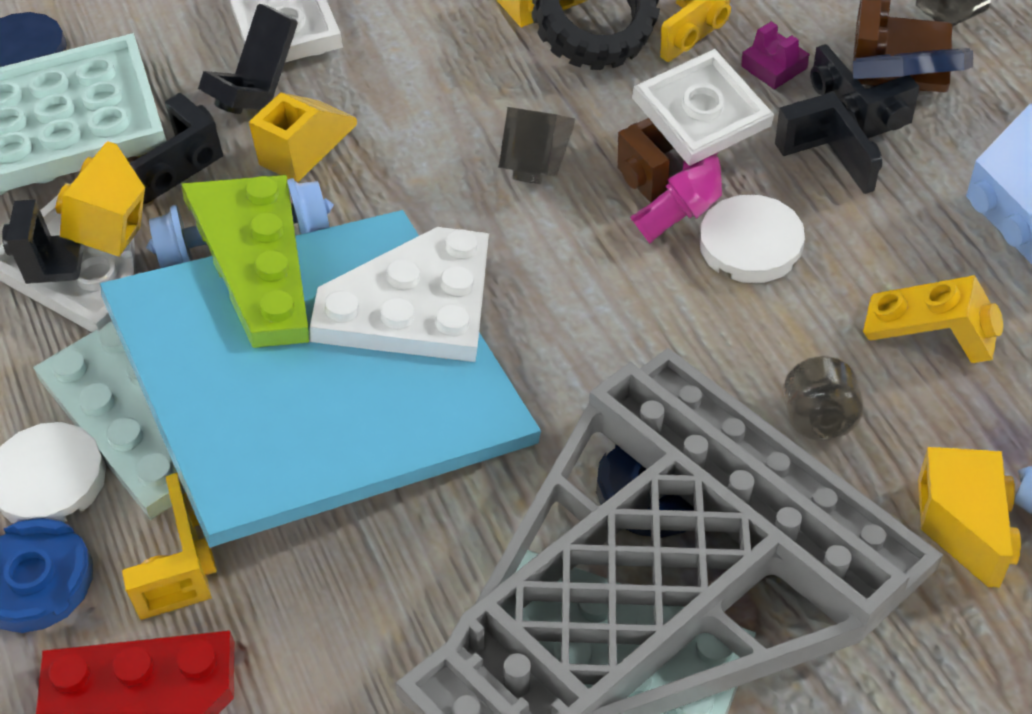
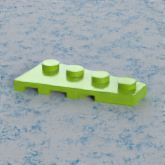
[181,175,309,348]

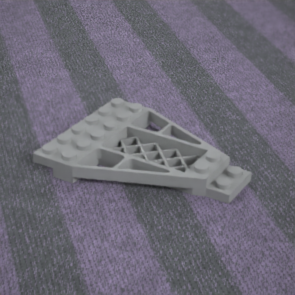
[396,348,943,714]

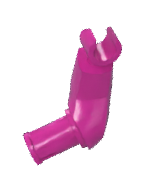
[630,152,722,244]

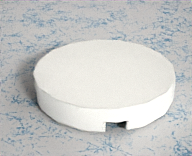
[700,195,805,283]
[0,422,106,523]

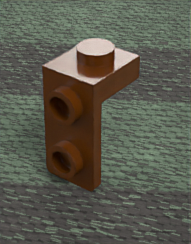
[617,118,675,203]

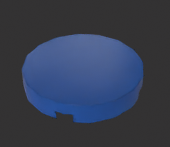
[0,518,93,633]

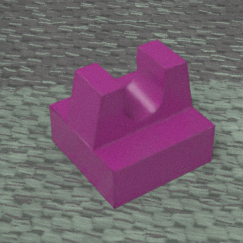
[741,21,810,90]

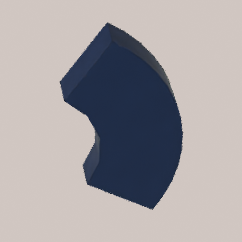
[853,48,973,79]

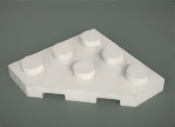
[0,183,136,332]
[309,227,489,362]

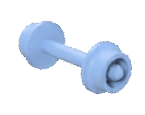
[146,178,334,268]

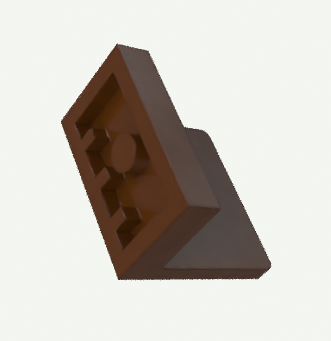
[852,0,952,93]

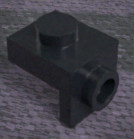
[2,199,84,284]

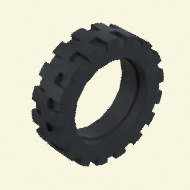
[532,0,660,70]

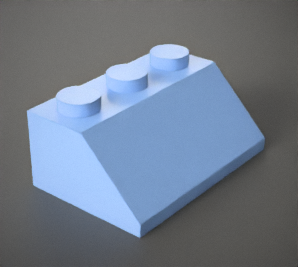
[966,103,1032,264]

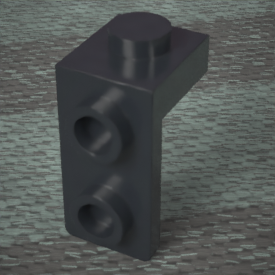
[198,4,298,114]
[810,44,920,138]
[130,92,224,204]
[775,92,883,194]

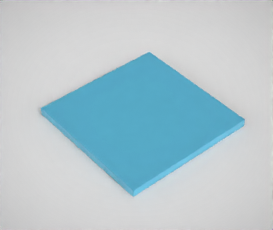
[100,210,541,548]

